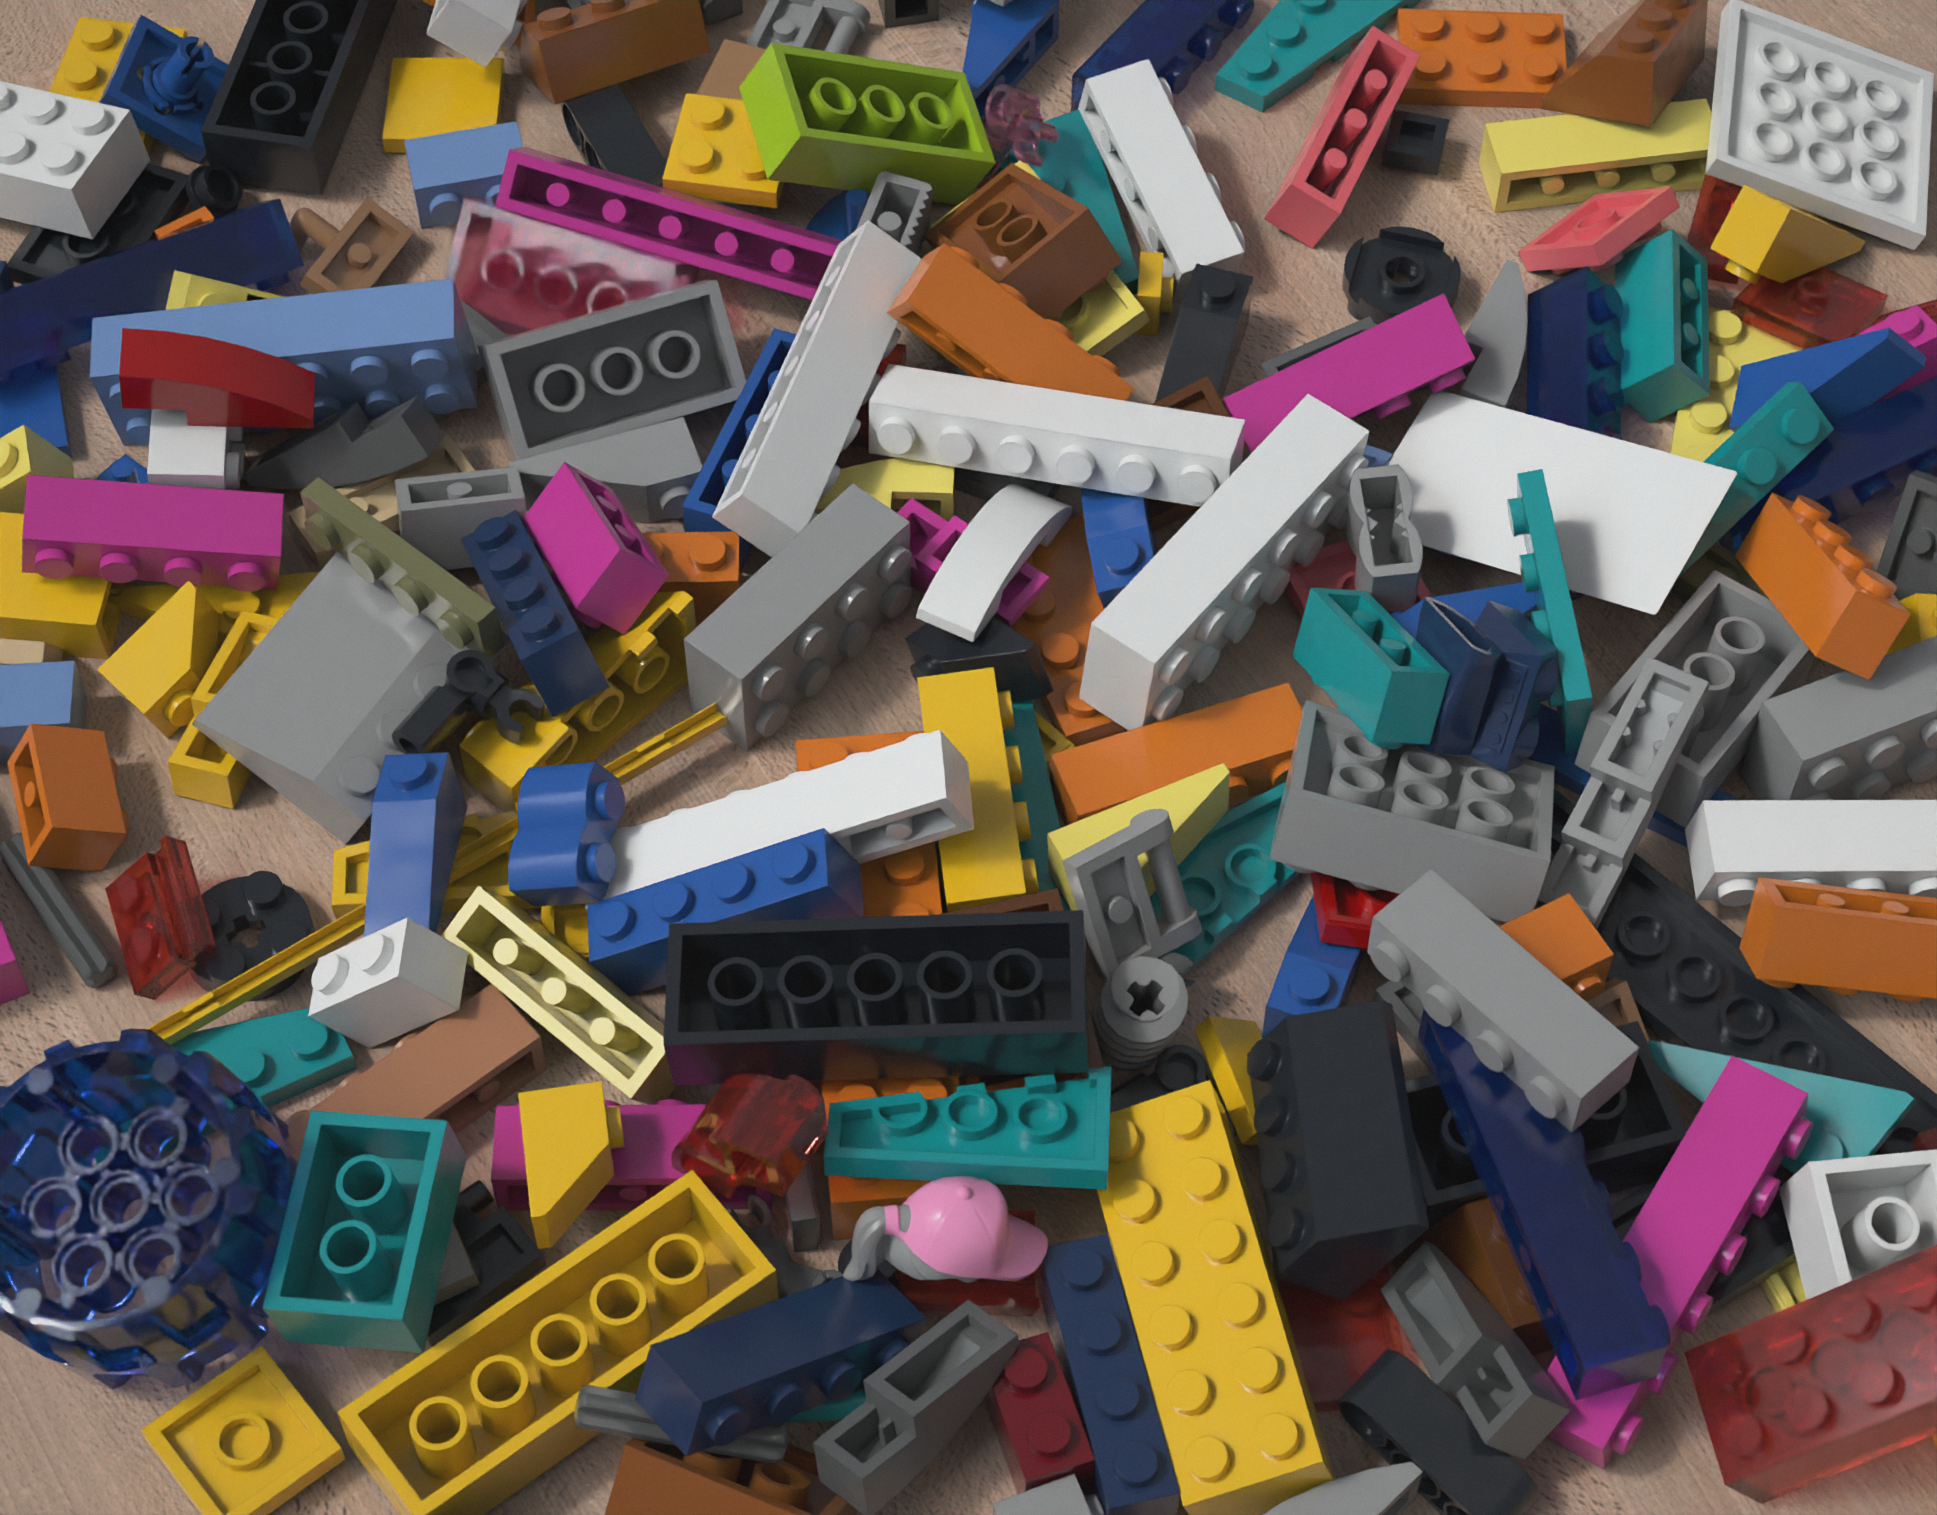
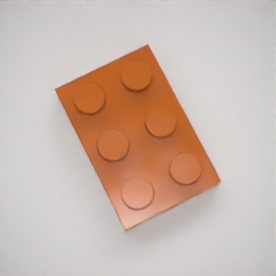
[1396,9,1567,109]

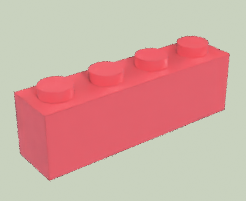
[1264,26,1420,249]

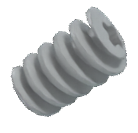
[1091,956,1188,1071]

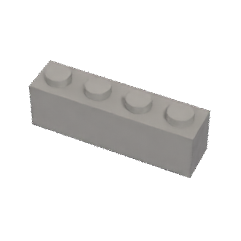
[1367,869,1639,1133]

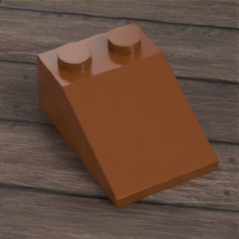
[923,163,1122,322]

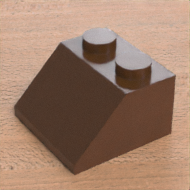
[1392,1186,1583,1355]

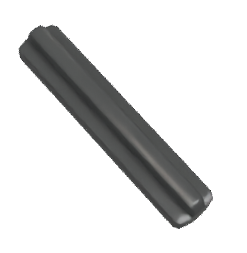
[0,832,118,988]
[574,1385,788,1464]

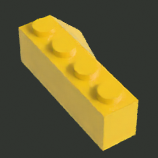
[459,591,696,812]

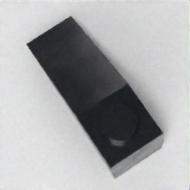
[1155,263,1253,402]

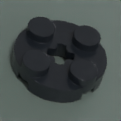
[1342,226,1461,325]
[180,871,315,1002]

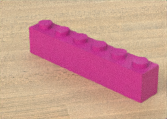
[495,147,843,300]
[1545,1056,1813,1470]

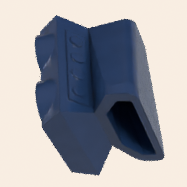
[1416,596,1558,773]

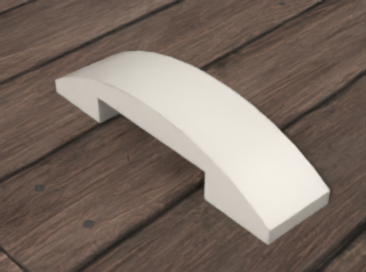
[916,484,1073,642]

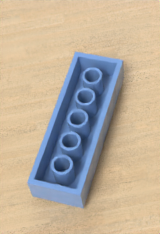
[90,279,478,446]

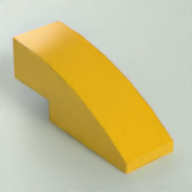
[168,610,280,809]

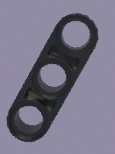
[561,84,667,187]
[1337,1349,1540,1515]

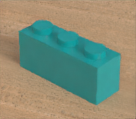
[1613,229,1710,423]
[1292,588,1450,749]

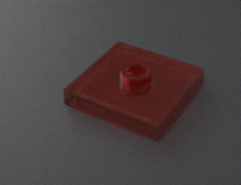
[1730,267,1888,349]

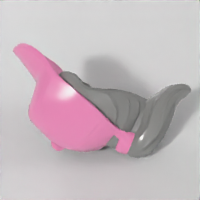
[843,1176,1048,1283]

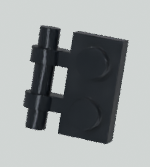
[426,1179,547,1347]

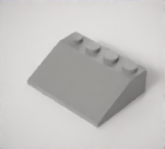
[192,551,510,845]
[1269,700,1555,925]

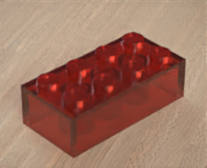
[1684,1245,1937,1504]

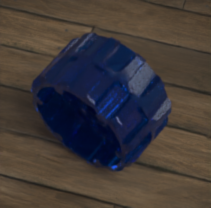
[0,1028,298,1389]

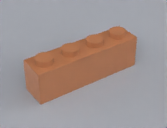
[269,983,547,1185]

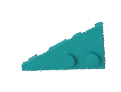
[1648,1040,1917,1174]

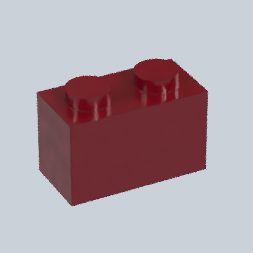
[984,1332,1095,1496]

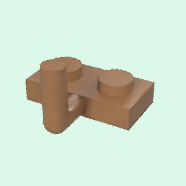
[279,197,414,294]

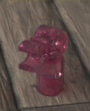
[976,84,1059,188]

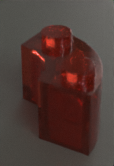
[671,1074,829,1199]

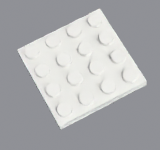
[1706,0,1934,250]

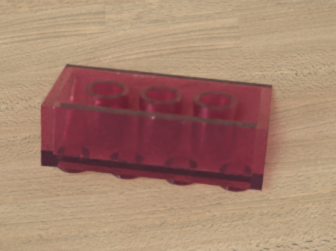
[444,197,700,335]

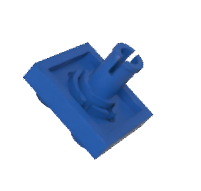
[99,15,228,163]

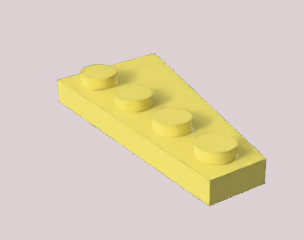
[1669,307,1813,462]

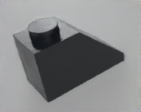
[905,616,1054,702]

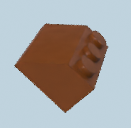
[520,0,711,104]
[1541,0,1708,126]
[605,1438,857,1515]

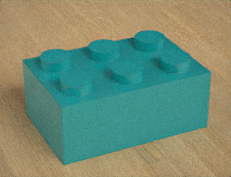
[262,1110,467,1353]

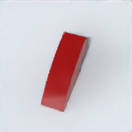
[119,328,315,428]

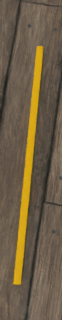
[122,702,728,1066]

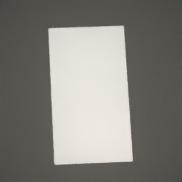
[1386,391,1737,615]

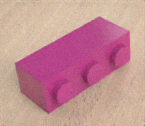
[522,462,669,635]

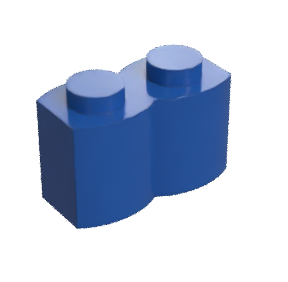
[508,762,625,907]

